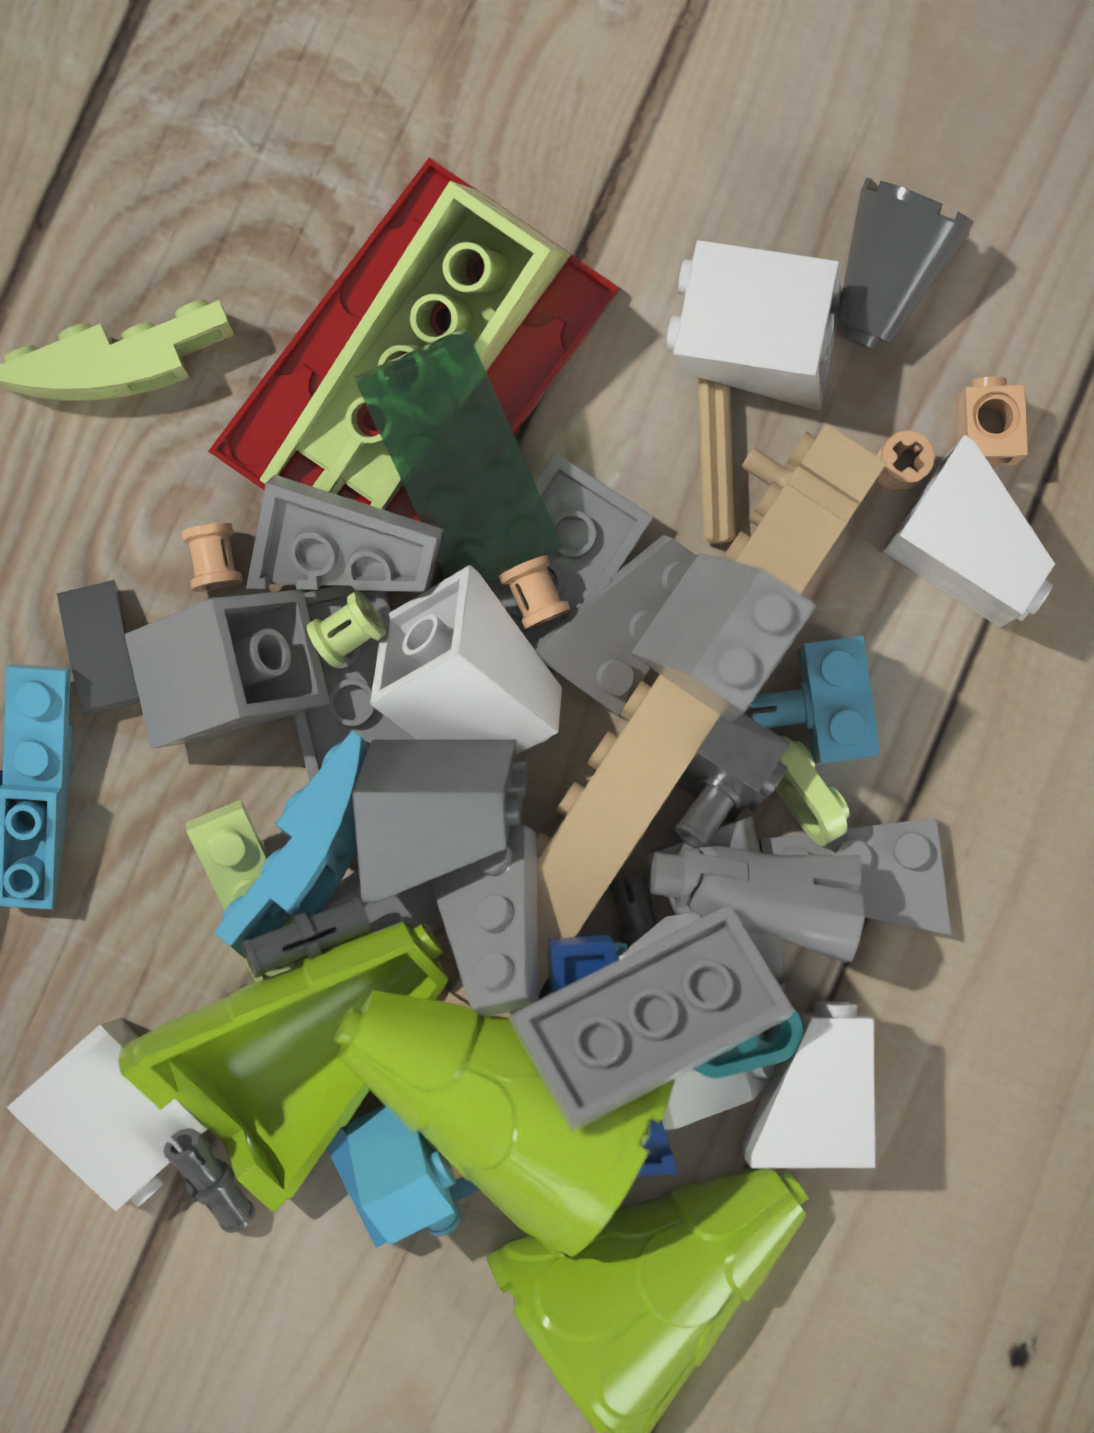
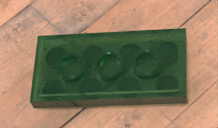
[355,327,563,582]

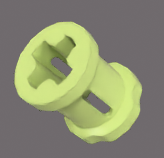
[307,591,387,668]

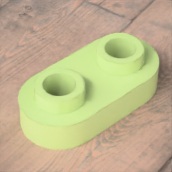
[774,736,849,846]

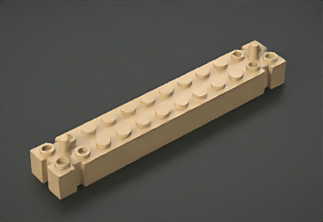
[435,423,887,1018]

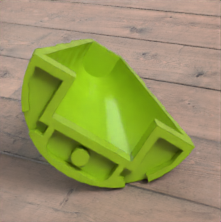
[118,921,449,1212]
[334,990,675,1258]
[487,1168,809,1433]

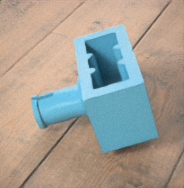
[748,636,880,765]
[345,1105,462,1245]

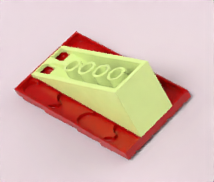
[208,158,621,535]

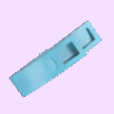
[0,664,73,909]
[213,730,369,959]

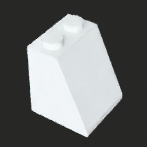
[666,240,842,411]
[883,435,1055,628]
[370,565,562,755]
[741,1001,875,1168]
[7,1018,210,1211]

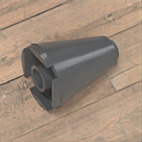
[836,178,974,351]

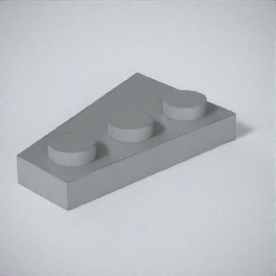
[430,824,538,1017]

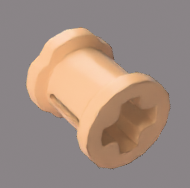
[877,430,935,491]
[182,523,243,592]
[499,555,570,631]

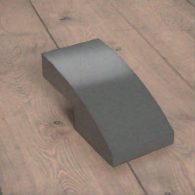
[57,580,140,716]

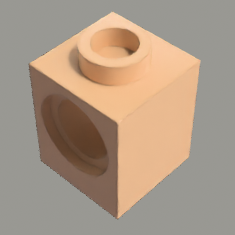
[956,377,1028,466]

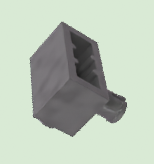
[673,713,790,849]

